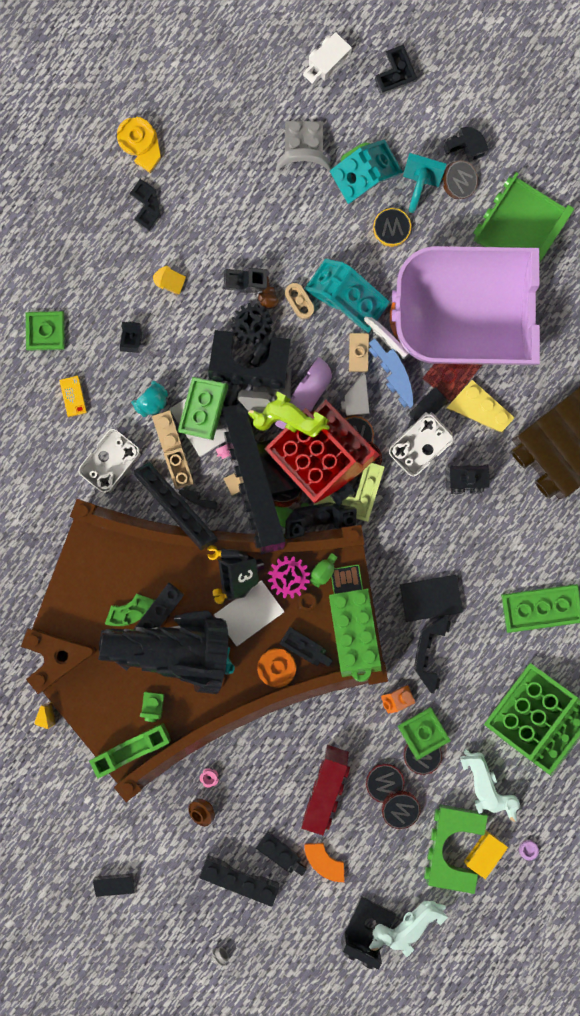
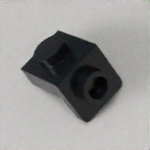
[120,322,142,353]

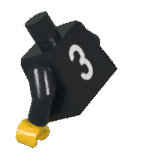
[207,545,264,604]

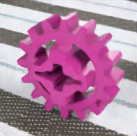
[268,556,310,598]

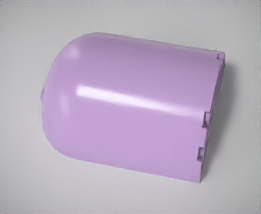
[392,246,540,365]

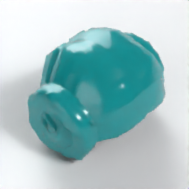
[131,380,168,417]

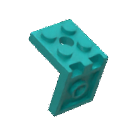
[330,139,403,204]

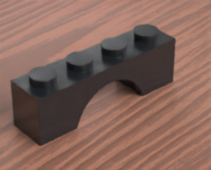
[199,855,280,907]

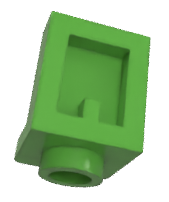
[140,692,164,722]

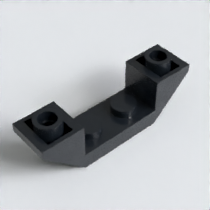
[285,502,357,539]
[413,616,451,694]

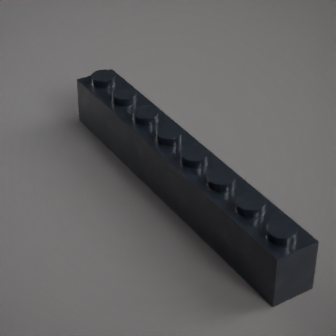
[219,404,285,554]

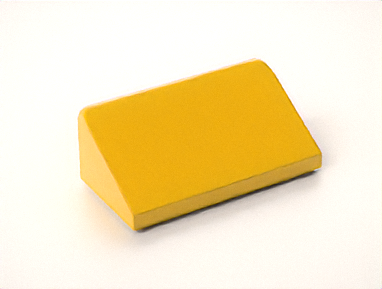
[35,702,56,729]

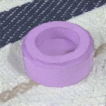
[519,840,539,860]

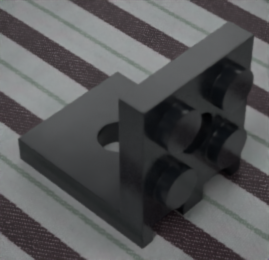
[341,896,396,970]

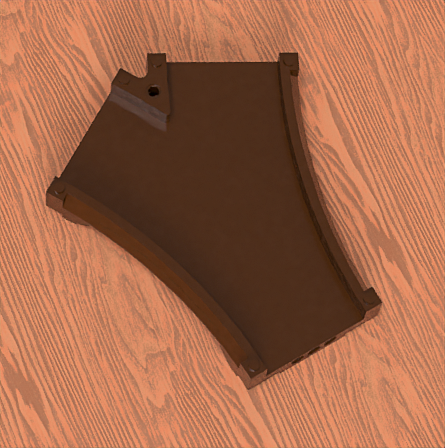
[21,499,388,802]

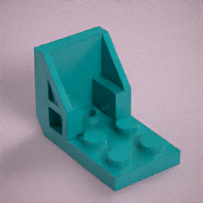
[304,259,390,333]

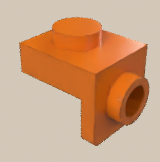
[381,685,415,714]

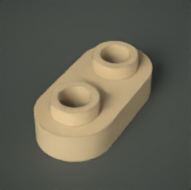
[285,283,314,320]

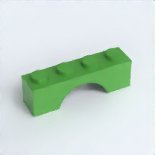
[89,723,172,779]

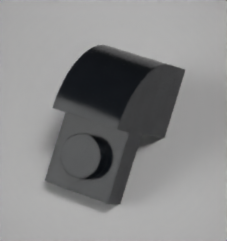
[443,127,489,162]
[223,267,267,293]

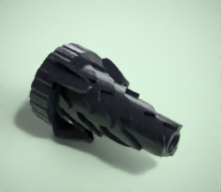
[98,610,228,694]

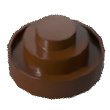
[188,798,215,827]

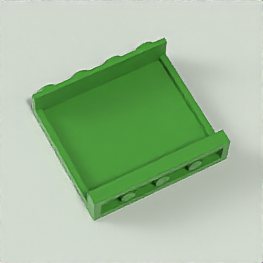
[473,172,574,263]

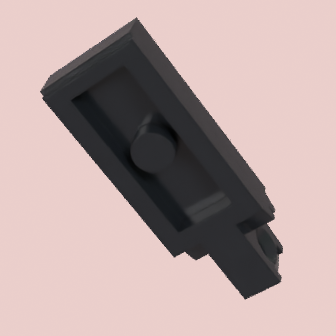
[279,627,333,667]
[255,832,307,876]

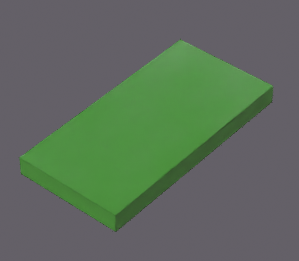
[501,584,580,633]

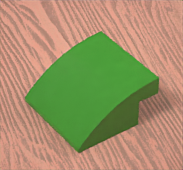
[484,663,580,777]

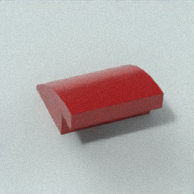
[264,400,380,503]

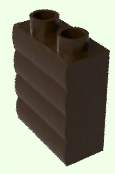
[511,387,580,500]

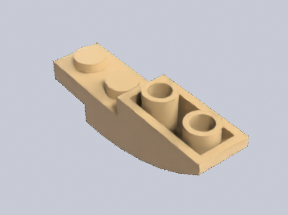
[152,410,194,490]

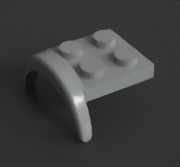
[276,121,331,172]

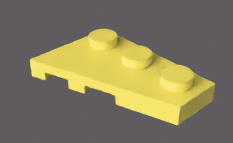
[446,380,514,432]

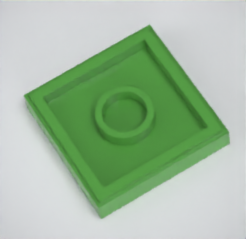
[25,311,65,351]
[397,707,451,760]

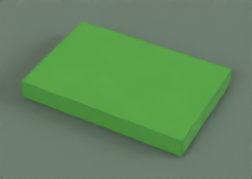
[177,377,228,440]

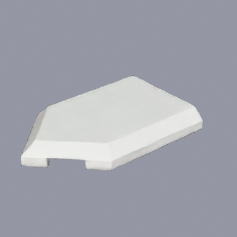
[364,317,409,361]

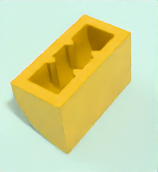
[464,830,508,880]

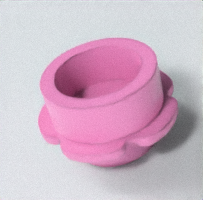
[216,443,231,459]
[200,768,219,788]

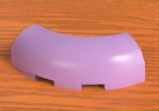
[275,357,332,430]

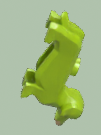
[248,391,329,437]

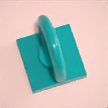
[403,153,446,213]

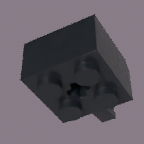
[445,464,490,494]

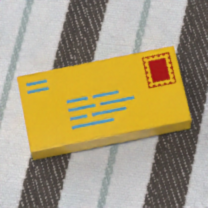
[59,376,87,417]

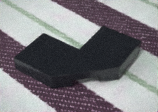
[129,179,161,231]

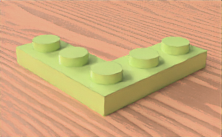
[313,463,384,522]

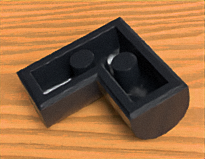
[375,44,417,95]

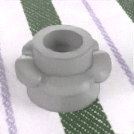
[211,947,229,966]

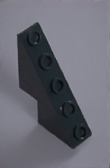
[116,583,185,671]

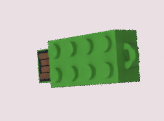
[329,565,381,682]

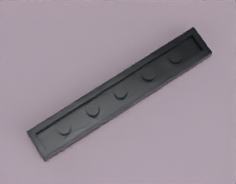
[134,462,217,551]

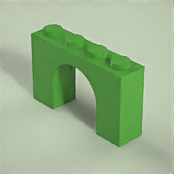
[424,804,488,894]

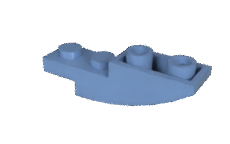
[368,338,413,409]

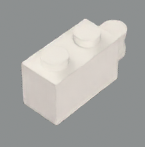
[303,32,352,85]

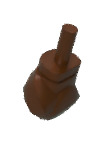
[258,276,279,309]

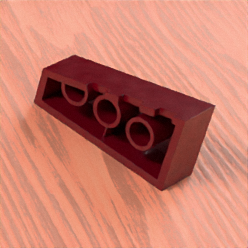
[301,745,350,836]

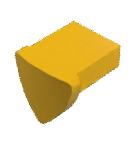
[153,266,186,294]

